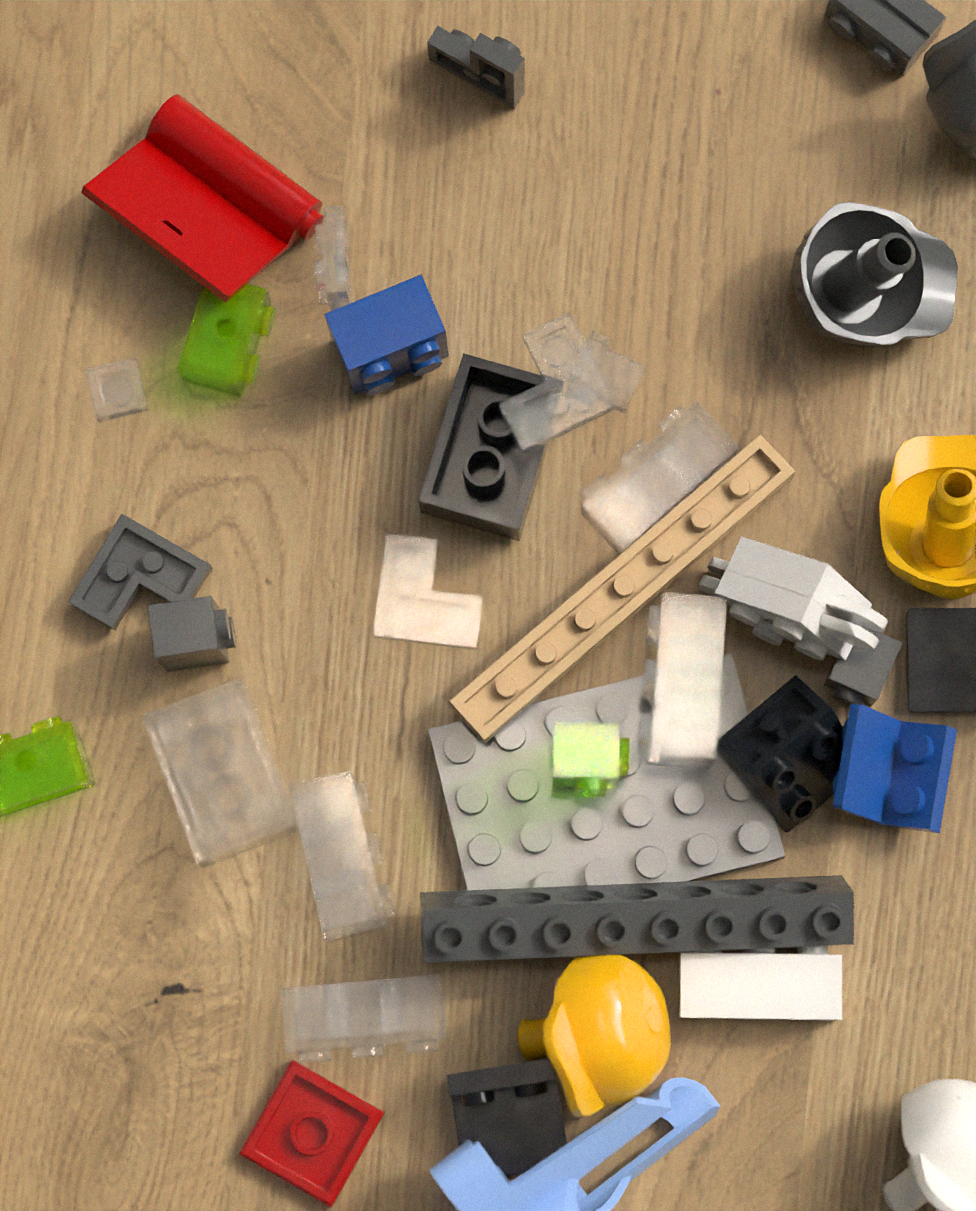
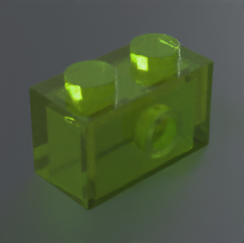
[177,284,276,397]
[0,716,96,817]

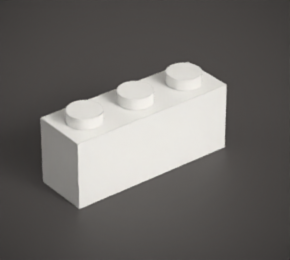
[678,945,842,1021]

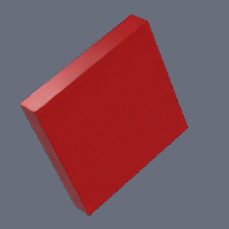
[239,1060,385,1208]

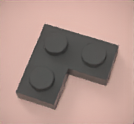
[427,26,525,109]
[68,514,212,631]

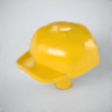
[879,435,976,600]
[517,954,671,1117]

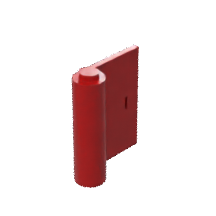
[81,94,324,303]

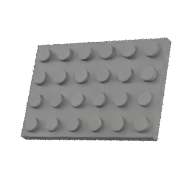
[428,654,785,890]

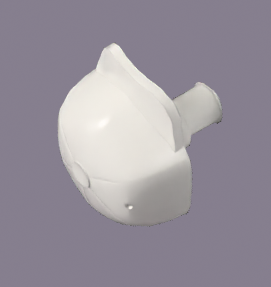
[882,1079,976,1211]

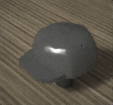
[922,20,976,160]
[791,202,958,347]

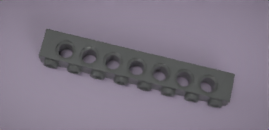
[420,875,854,963]

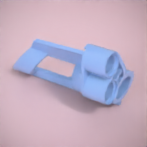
[429,1077,720,1211]

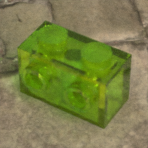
[552,723,630,798]

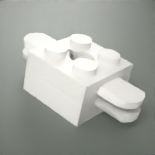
[699,536,888,661]

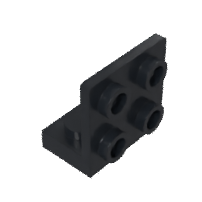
[906,608,976,713]
[715,675,843,832]
[447,1059,567,1176]

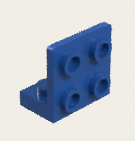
[833,704,957,833]

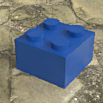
[324,274,449,395]

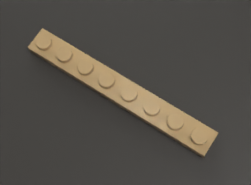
[449,434,796,744]

